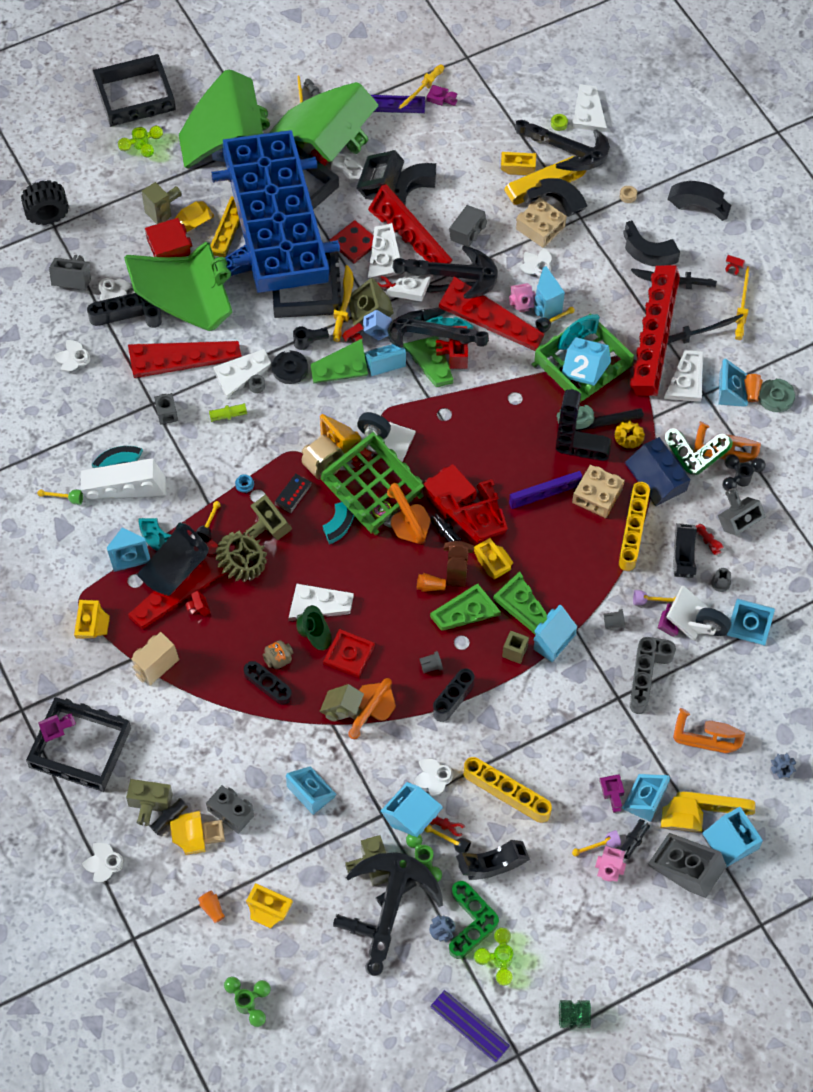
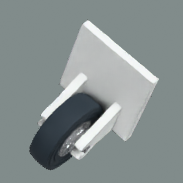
[357,412,416,462]
[667,586,731,640]

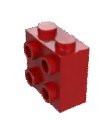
[145,218,193,257]
[423,464,476,519]

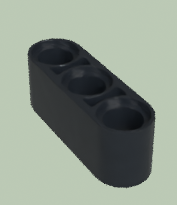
[433,668,475,722]

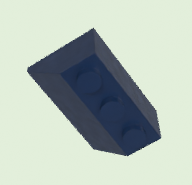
[625,437,691,506]

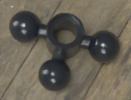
[722,454,766,491]

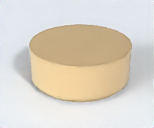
[619,186,637,203]

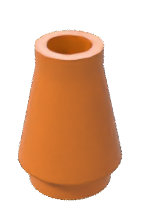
[744,374,763,402]
[417,573,446,592]
[198,890,225,923]

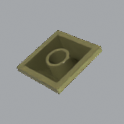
[349,278,394,326]

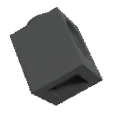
[154,393,178,425]

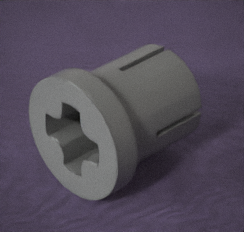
[711,568,731,592]
[603,609,625,629]
[419,651,443,673]

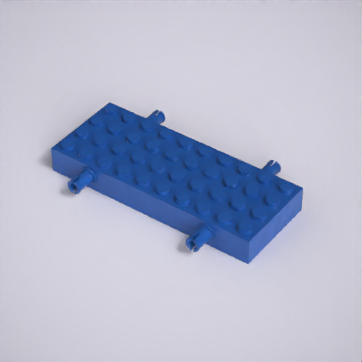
[211,130,340,293]

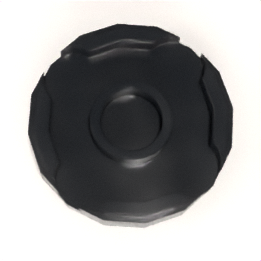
[272,350,308,384]

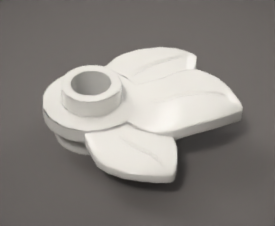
[520,248,552,277]
[98,278,132,301]
[54,340,90,372]
[414,759,453,796]
[82,843,124,882]

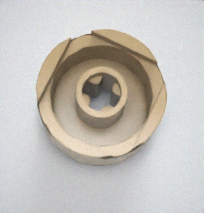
[302,435,345,480]

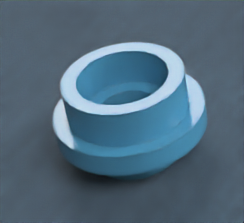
[235,474,254,493]

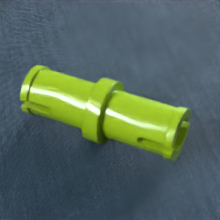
[209,403,248,422]

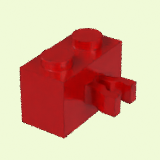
[436,326,468,369]

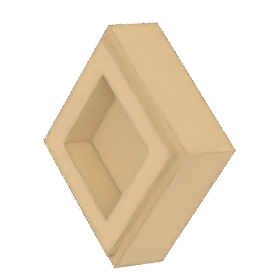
[202,820,225,844]

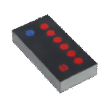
[275,473,311,513]

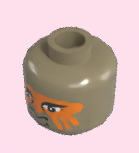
[263,640,293,669]

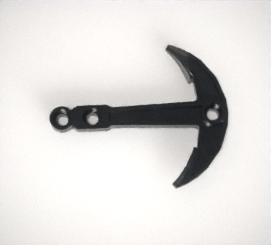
[515,120,610,171]
[392,246,498,299]
[388,308,489,348]
[345,852,443,976]

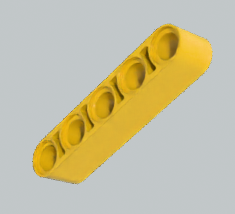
[504,156,587,205]
[619,482,650,571]
[463,757,552,823]

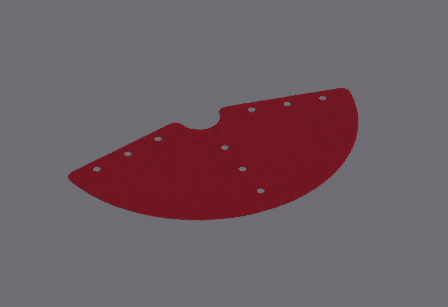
[78,355,655,725]

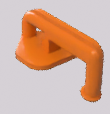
[694,421,761,463]
[387,483,430,544]
[348,678,396,739]
[673,708,745,753]

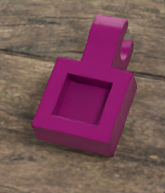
[426,85,458,106]
[658,601,679,637]
[38,713,76,742]
[599,774,625,813]

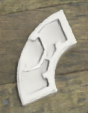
[331,153,363,183]

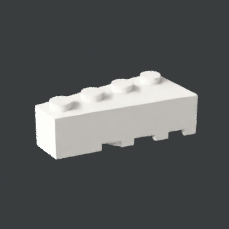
[81,458,166,499]

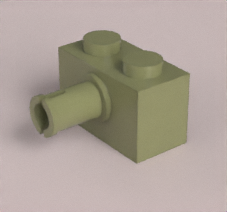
[141,182,182,224]
[246,494,292,541]
[320,684,367,722]
[126,779,173,826]
[345,835,389,886]

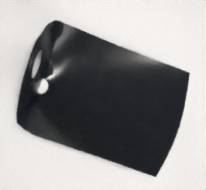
[136,522,209,596]

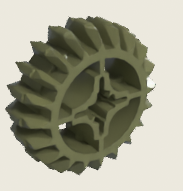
[215,530,267,582]

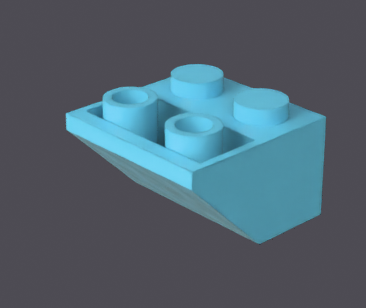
[533,605,577,662]
[381,782,443,837]
[703,807,763,867]

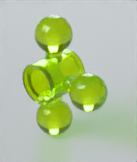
[118,125,163,158]
[474,928,513,986]

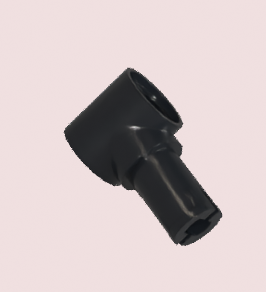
[293,326,329,350]

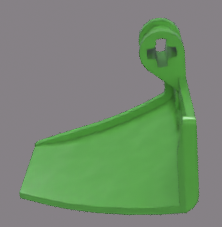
[179,69,270,168]
[269,82,378,162]
[124,242,232,331]

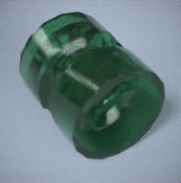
[559,1000,591,1029]

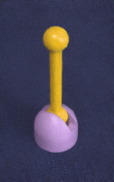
[633,590,676,606]
[572,830,621,857]

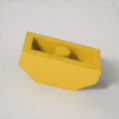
[501,152,536,175]
[175,201,214,232]
[474,538,514,580]
[74,600,110,639]
[660,796,703,833]
[170,811,206,855]
[246,883,293,928]

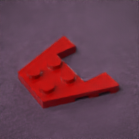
[434,479,508,542]

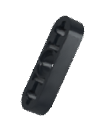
[244,661,292,705]

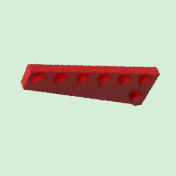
[368,184,453,264]
[438,277,545,351]
[128,341,242,378]
[128,539,228,630]

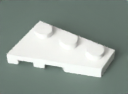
[572,84,607,132]
[368,223,400,280]
[387,273,433,302]
[213,349,271,399]
[664,350,703,402]
[289,584,354,621]

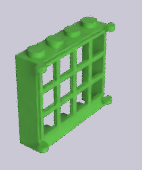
[531,313,634,402]
[321,432,424,535]

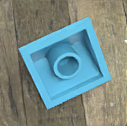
[364,344,406,376]
[719,358,748,407]
[107,528,151,572]
[727,598,775,645]
[286,766,337,815]
[623,774,671,822]

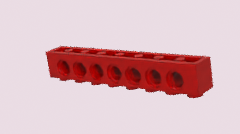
[630,265,680,396]

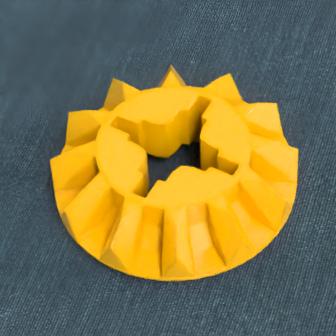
[615,421,645,448]

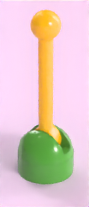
[37,489,84,505]

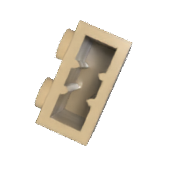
[516,197,567,248]
[572,465,624,518]
[131,632,179,686]

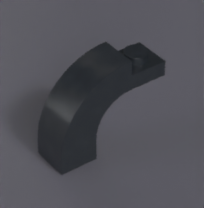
[394,163,437,206]
[523,178,588,217]
[667,181,732,221]
[623,220,680,266]
[673,523,697,578]
[456,840,530,880]

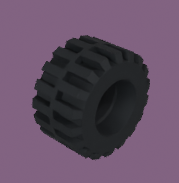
[21,180,69,225]

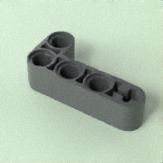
[629,637,676,714]

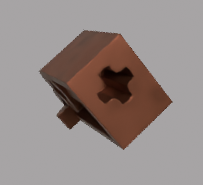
[444,541,474,587]

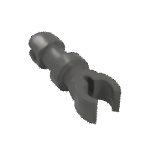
[303,79,321,97]

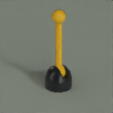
[535,307,575,333]
[196,501,221,542]
[424,825,471,854]

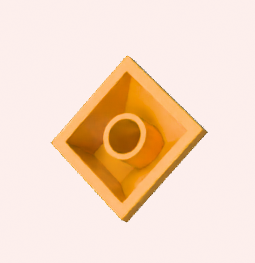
[320,414,362,454]

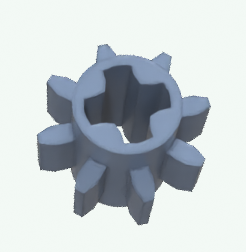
[771,753,796,779]
[429,915,455,942]

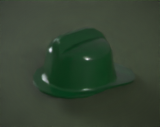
[296,605,332,651]

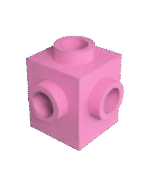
[509,283,536,312]
[595,846,626,882]

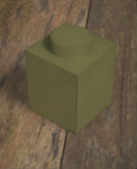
[502,631,529,664]

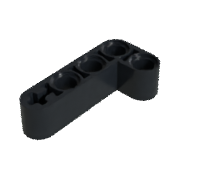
[87,293,162,328]

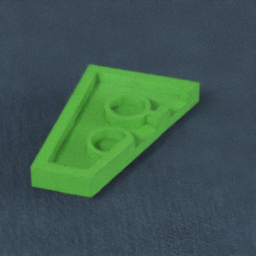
[403,336,454,387]
[310,339,368,384]
[493,572,547,635]
[430,584,501,631]

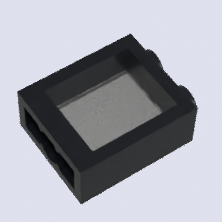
[356,150,405,199]

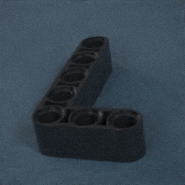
[555,389,612,461]

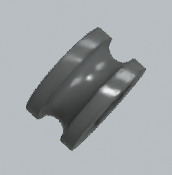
[248,375,265,393]

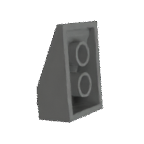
[648,833,727,898]

